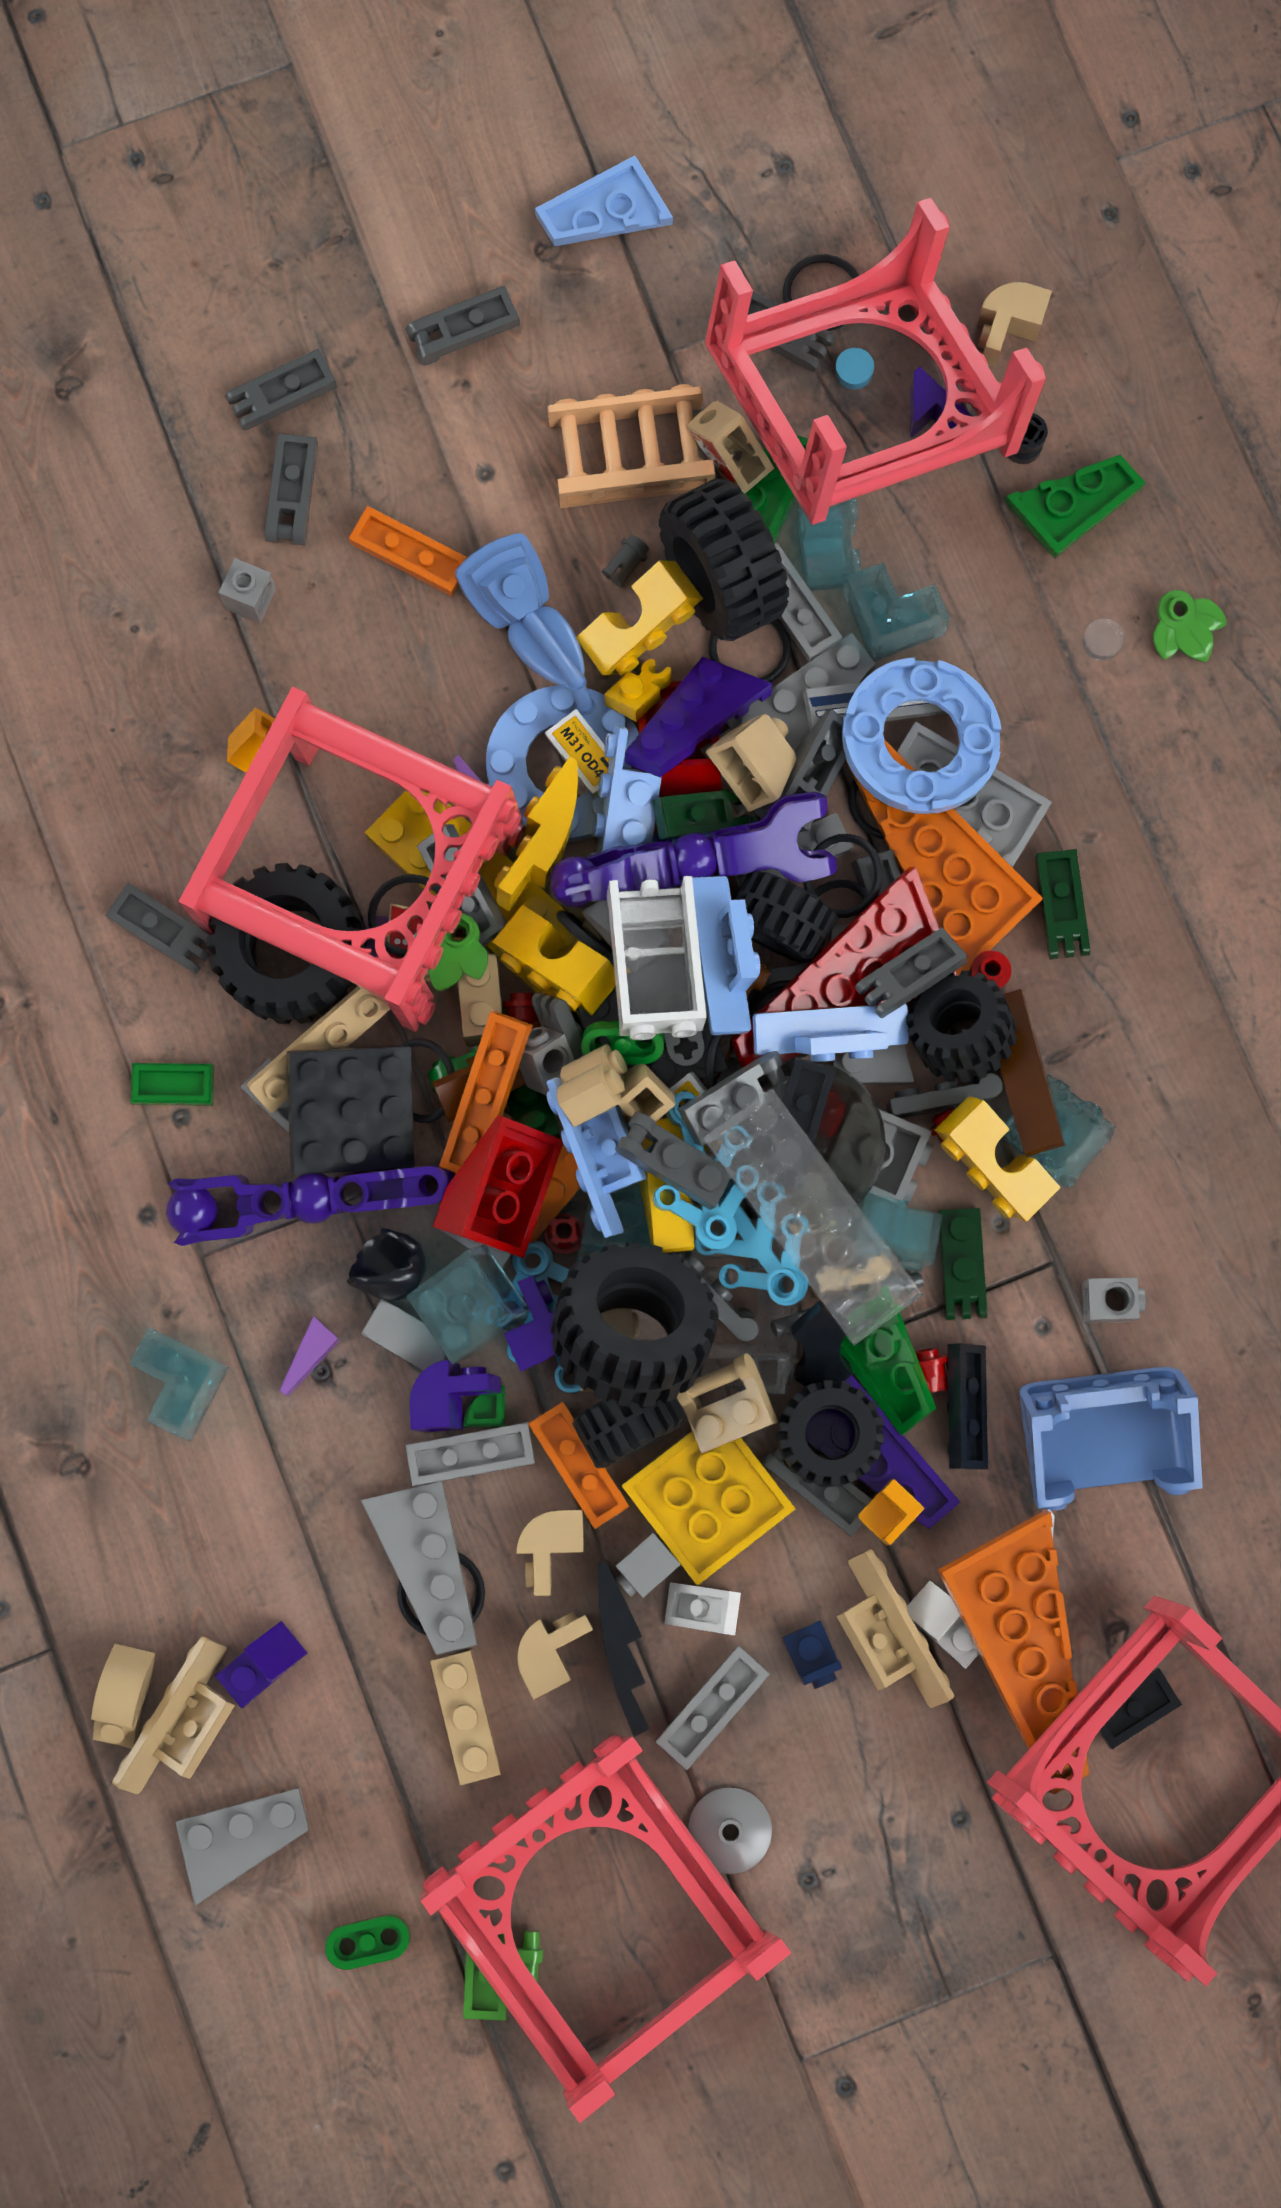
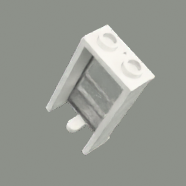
[606,876,707,1040]

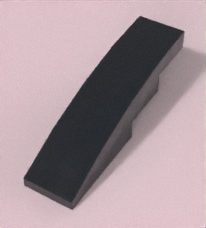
[598,1560,649,1737]

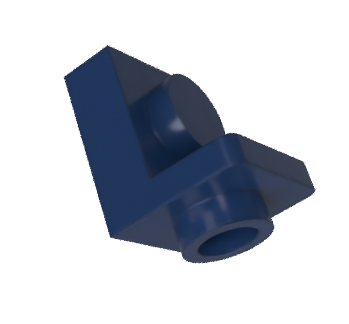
[782,1620,842,1689]

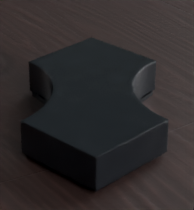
[791,1301,853,1387]

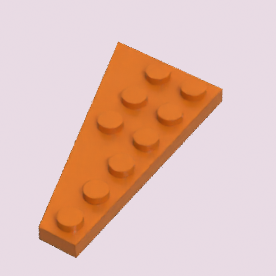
[845,739,1043,975]
[938,1510,1090,1795]

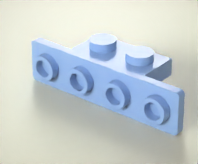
[589,724,662,856]
[692,876,760,1035]
[752,1004,909,1062]
[546,1078,647,1238]

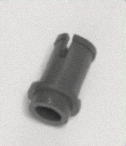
[602,535,649,587]

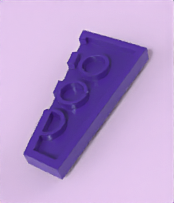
[625,656,772,777]
[805,1375,960,1529]

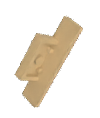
[246,986,390,1113]
[836,1549,954,1708]
[112,1636,235,1794]

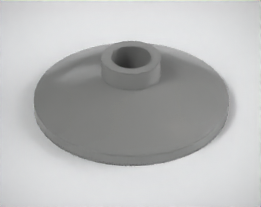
[688,1787,772,1874]

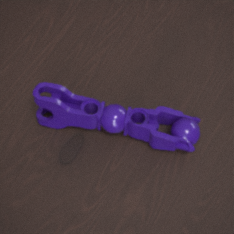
[549,792,837,907]
[166,1165,455,1246]

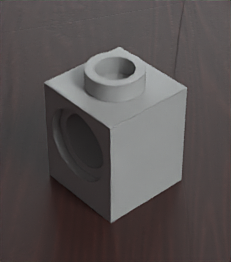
[218,558,276,624]
[519,1026,575,1095]
[1082,1277,1146,1323]
[615,1533,681,1598]

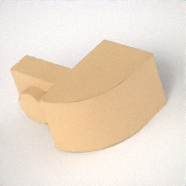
[977,282,1052,367]
[619,1064,676,1131]
[516,1510,584,1596]
[517,1611,593,1700]
[91,1644,155,1749]

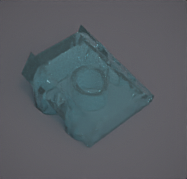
[1002,1074,1116,1188]

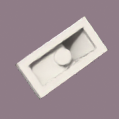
[907,1580,979,1669]
[664,1582,741,1635]

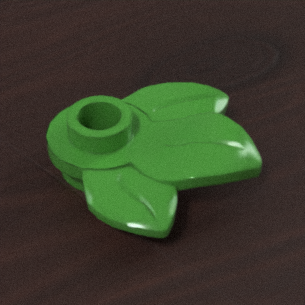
[1153,590,1226,662]
[415,914,488,991]

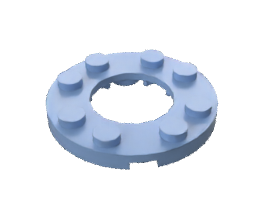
[842,657,1001,814]
[486,685,640,842]

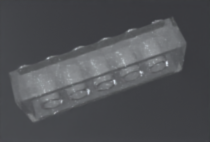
[701,1088,923,1345]

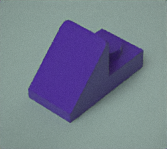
[910,366,972,438]
[215,1621,308,1709]

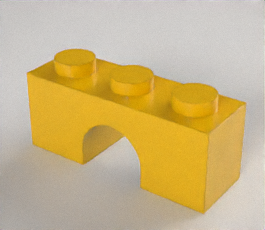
[576,560,703,676]
[492,905,616,1016]
[935,1096,1061,1222]

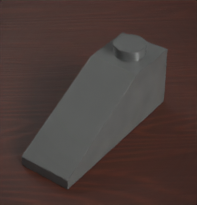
[754,709,846,832]

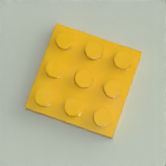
[622,1431,796,1586]

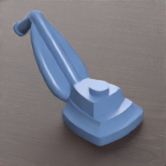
[455,533,596,716]

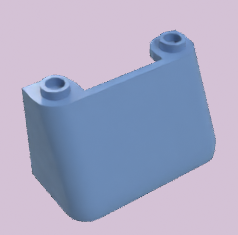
[1019,1367,1203,1510]

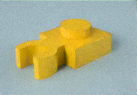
[604,658,672,722]

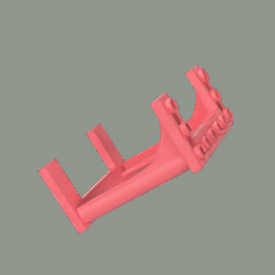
[705,198,1046,525]
[178,686,525,1032]
[986,1595,1281,1986]
[420,1735,791,2124]

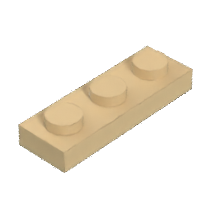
[430,1650,501,1785]

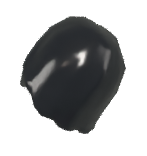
[346,1228,426,1301]

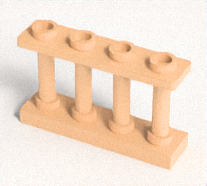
[547,384,715,508]

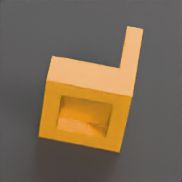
[226,707,275,773]
[858,1479,925,1546]

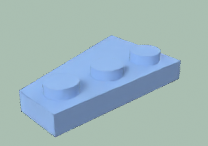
[535,156,673,247]

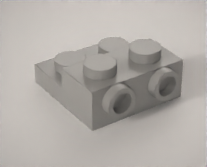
[824,1099,934,1210]

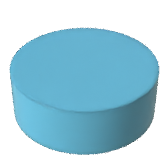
[835,348,874,390]

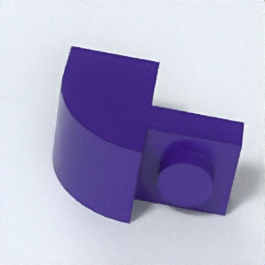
[504,1275,555,1372]
[410,1360,501,1433]

